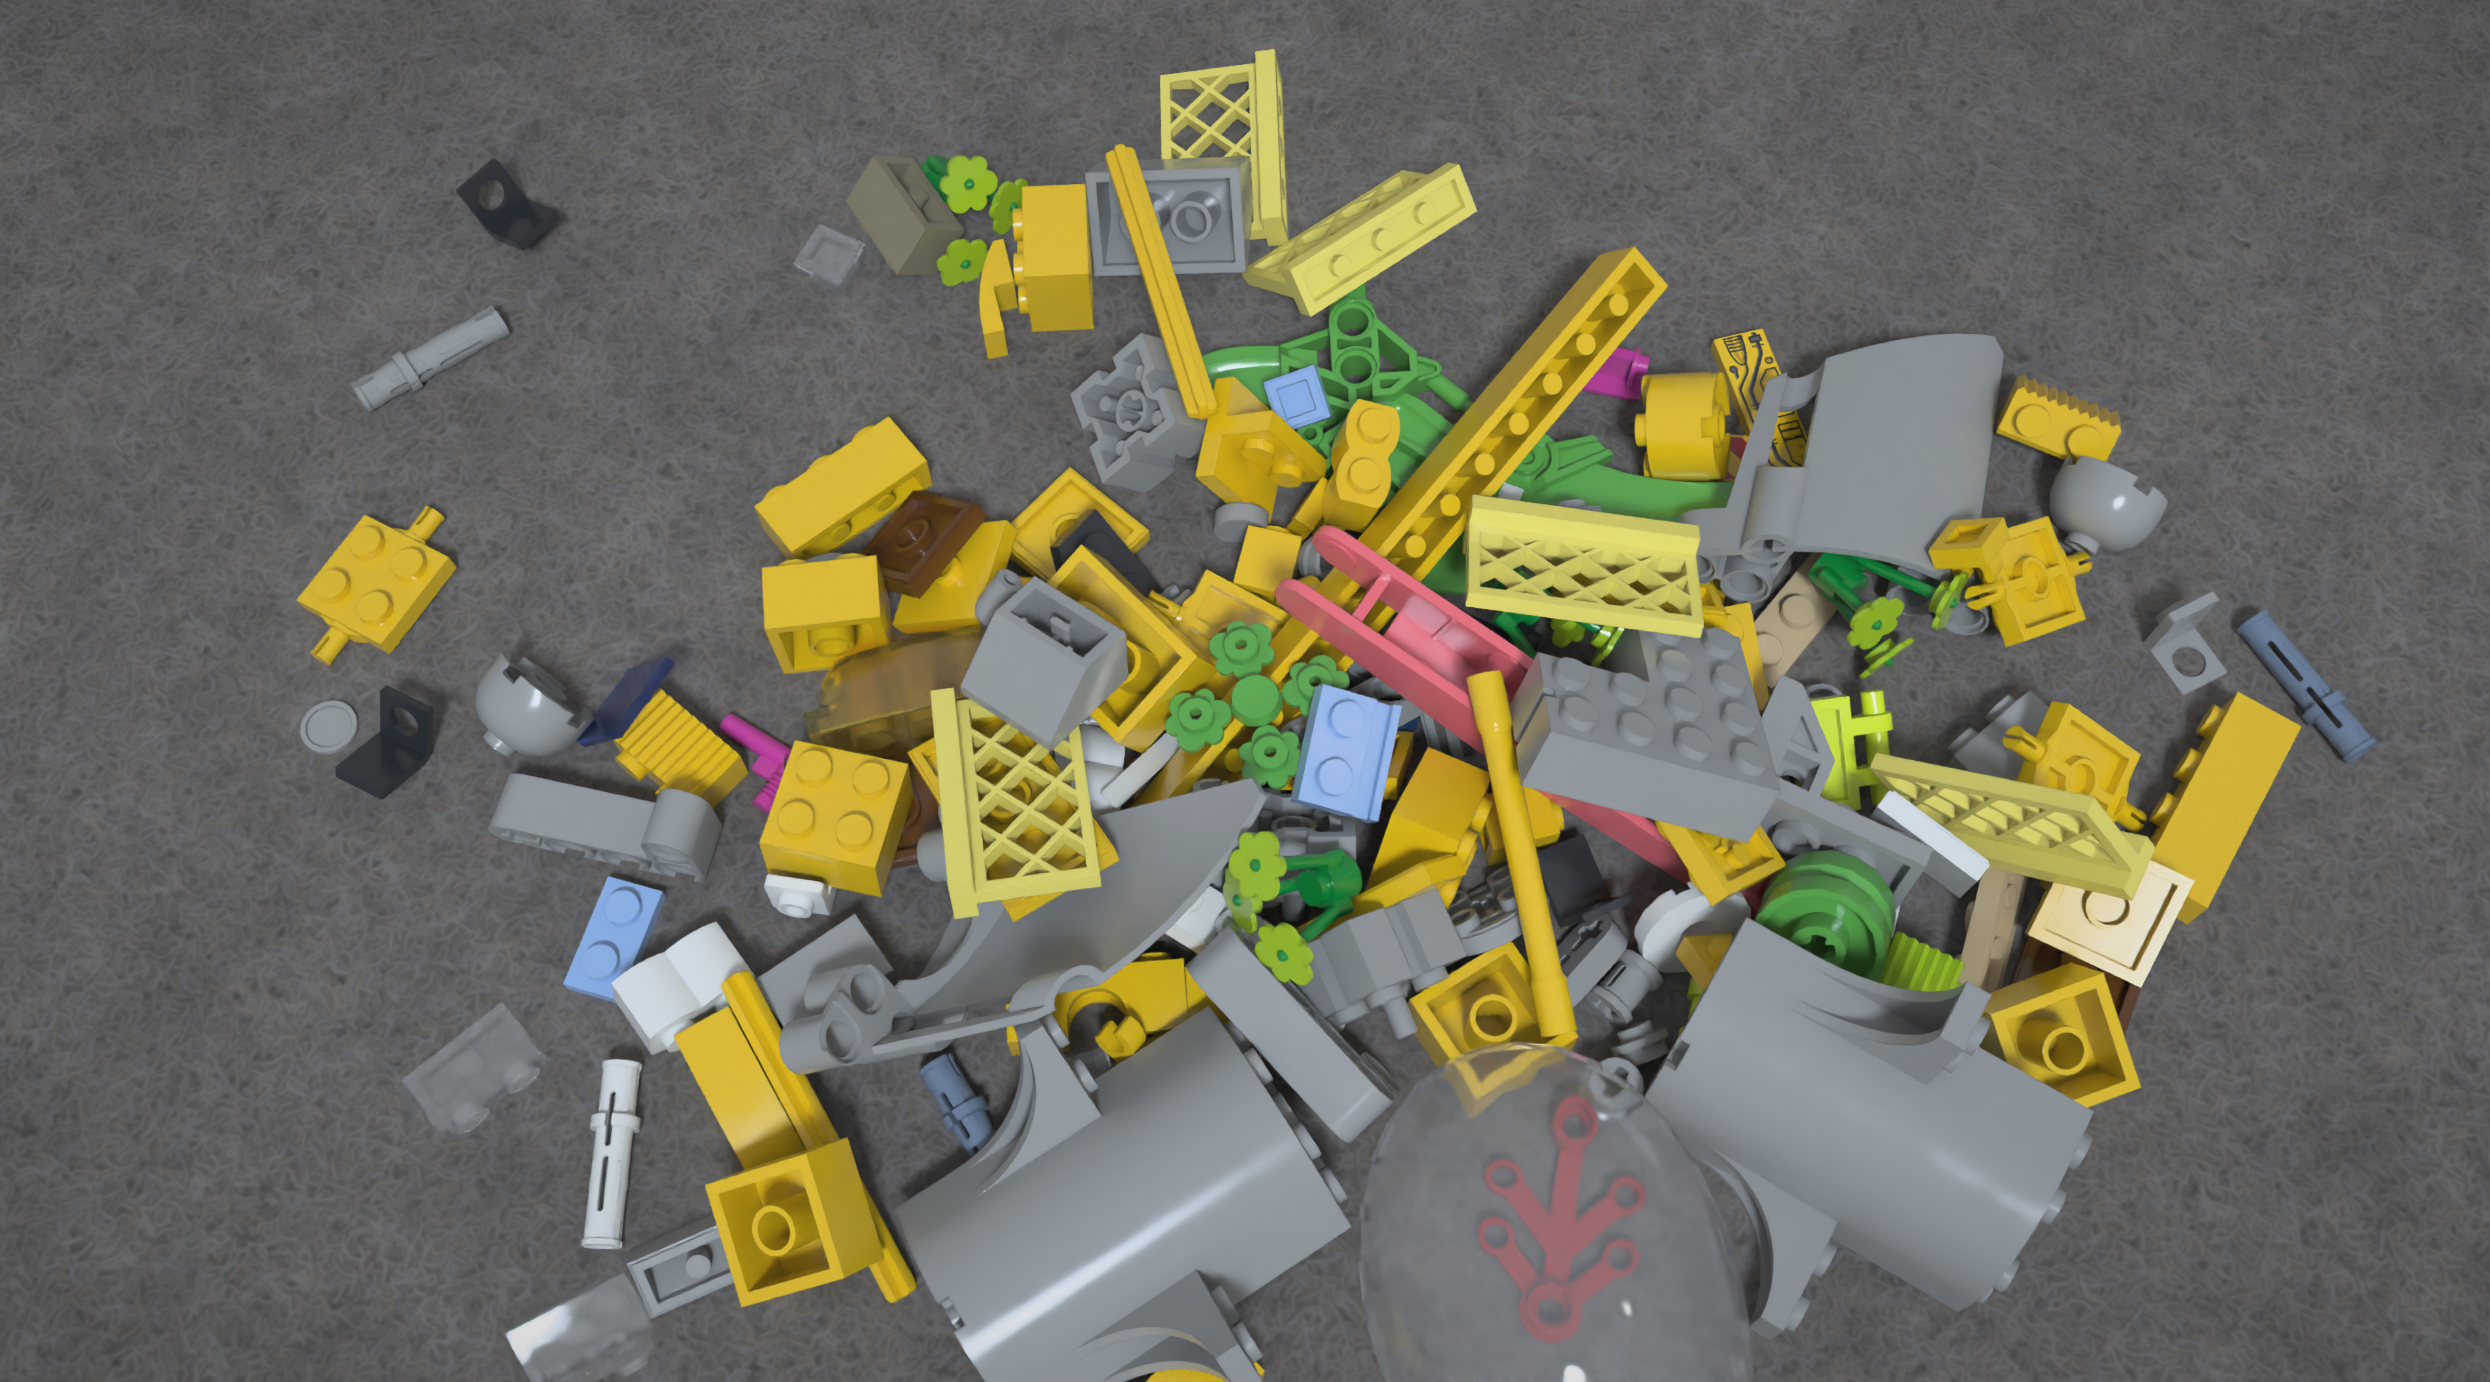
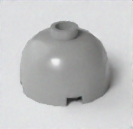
[2050,456,2168,556]
[474,649,595,758]

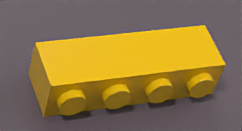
[2148,692,2302,925]

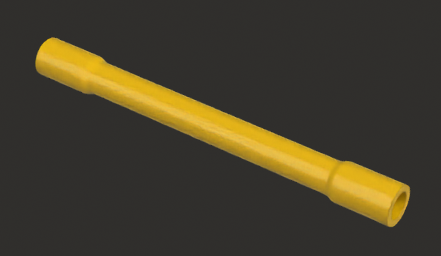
[1466,670,1578,1038]

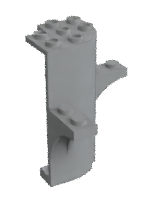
[1630,918,2094,1341]
[895,1006,1351,1382]

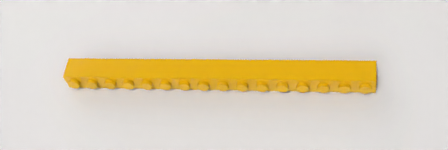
[1130,246,1668,808]

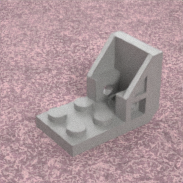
[1760,674,1933,911]

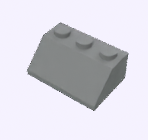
[1085,156,1253,276]

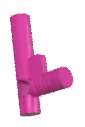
[719,713,792,815]

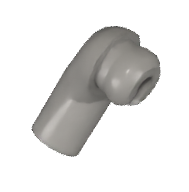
[975,569,1023,629]

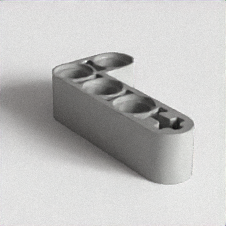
[488,774,722,883]
[1186,923,1401,1143]

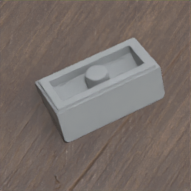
[627,1214,734,1319]

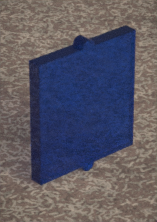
[576,656,675,748]

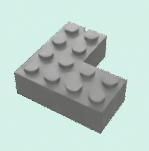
[1510,627,1781,843]

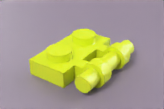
[1794,689,1893,810]

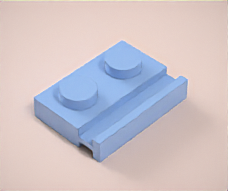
[1290,684,1402,823]

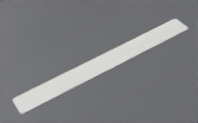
[1100,716,1198,809]

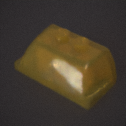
[803,624,987,758]

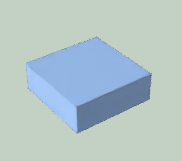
[1263,365,1333,430]

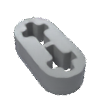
[1557,914,1628,1007]

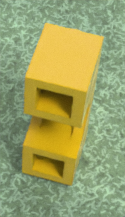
[1006,952,1188,1056]

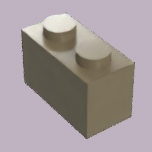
[846,155,964,275]

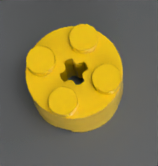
[1635,371,1731,482]

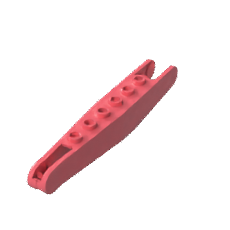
[1274,525,1772,921]

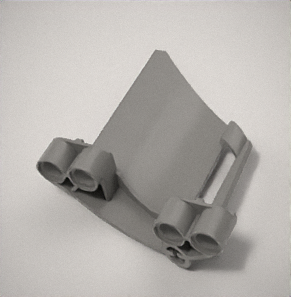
[1677,333,2004,635]
[779,778,1267,1075]

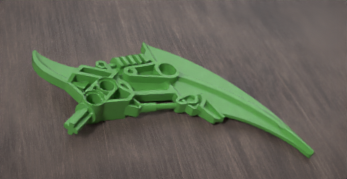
[1202,282,1734,595]

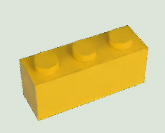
[754,416,932,560]

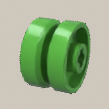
[1755,850,1896,982]

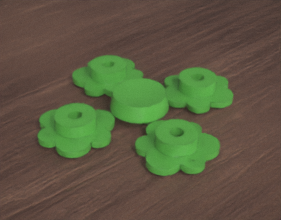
[1165,621,1350,790]

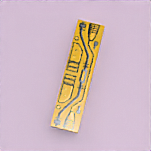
[1710,328,1808,467]

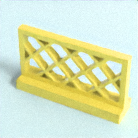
[1160,49,1289,246]
[1241,163,1477,317]
[1463,495,1704,638]
[930,688,1102,919]
[1869,753,2155,901]

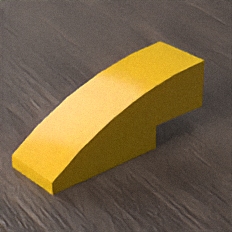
[673,1006,806,1169]

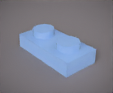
[563,876,666,1003]

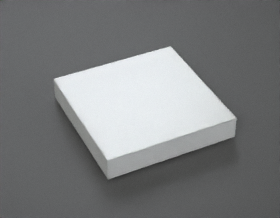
[1869,791,1990,898]

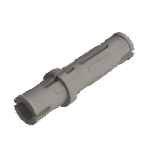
[349,305,510,413]

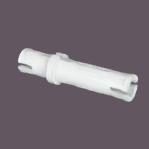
[581,1059,642,1249]

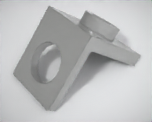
[2143,591,2227,696]

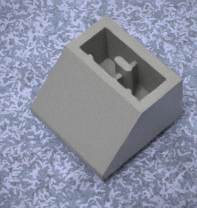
[960,576,1129,751]

